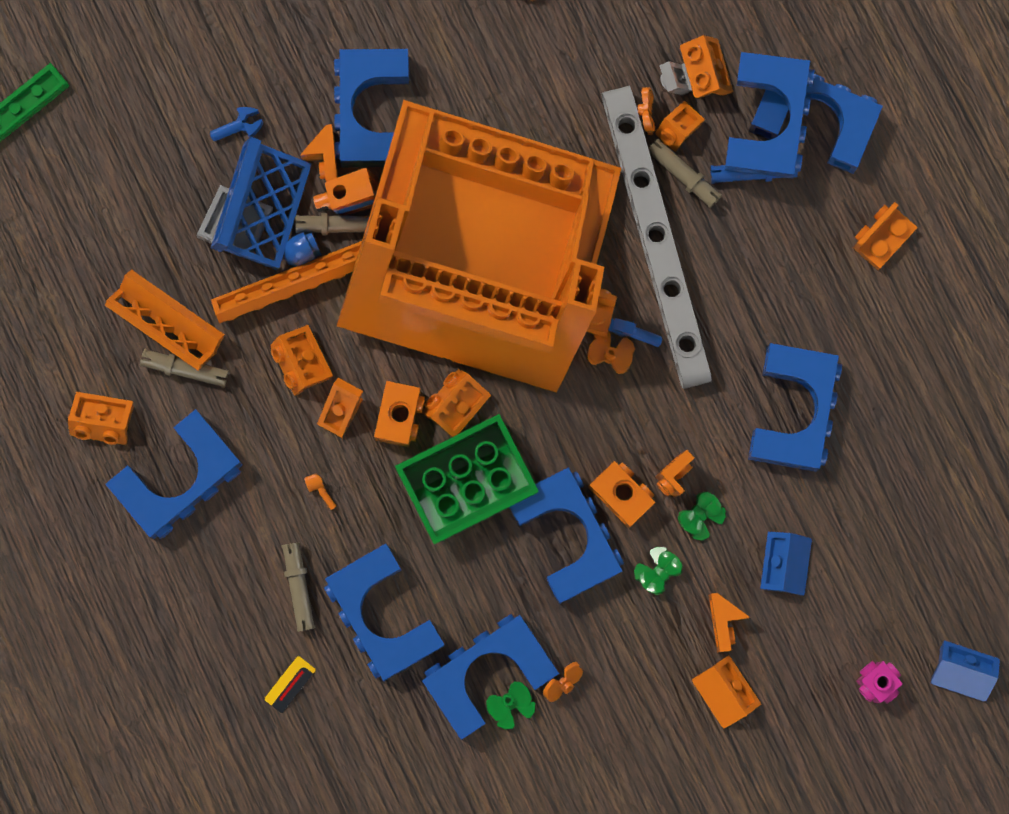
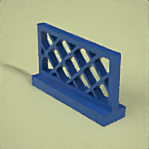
[210,137,311,270]

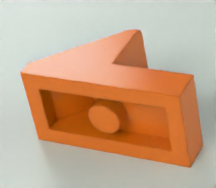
[300,124,338,182]
[317,378,363,438]
[708,593,750,653]

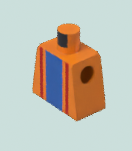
[313,168,379,216]

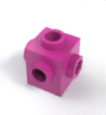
[856,661,903,704]

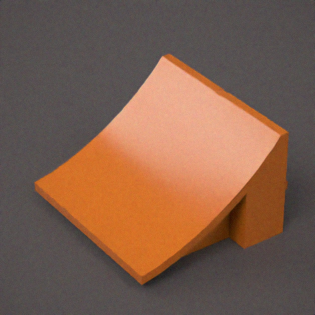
[337,100,621,393]

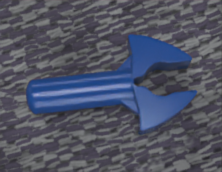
[210,107,263,141]
[609,318,662,347]

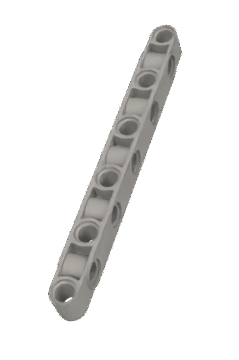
[602,86,712,389]

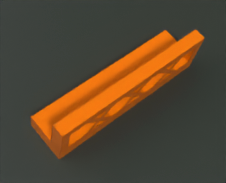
[105,269,225,371]

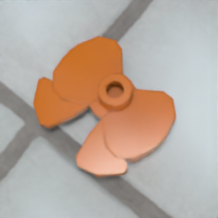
[638,87,655,135]
[587,331,635,374]
[543,662,583,702]

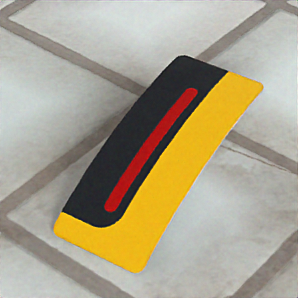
[265,656,316,713]

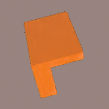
[692,655,761,728]

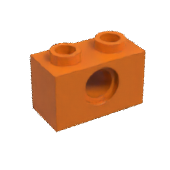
[374,381,425,448]
[588,461,655,529]

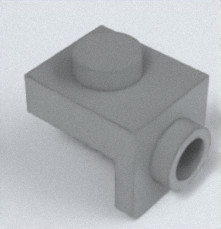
[659,61,692,95]

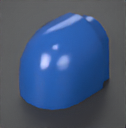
[283,232,321,267]

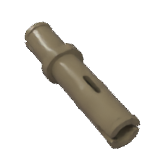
[649,139,722,208]
[296,213,369,236]
[140,348,229,388]
[281,542,315,632]

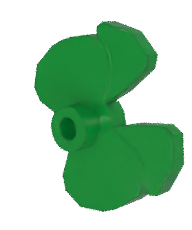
[678,491,726,540]
[634,547,683,595]
[486,681,536,729]

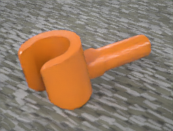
[305,474,336,510]

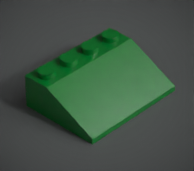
[395,414,539,545]

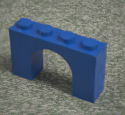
[334,49,409,168]
[725,52,815,179]
[749,74,883,174]
[748,343,842,472]
[106,409,243,539]
[509,467,624,604]
[324,544,445,681]
[422,614,559,740]

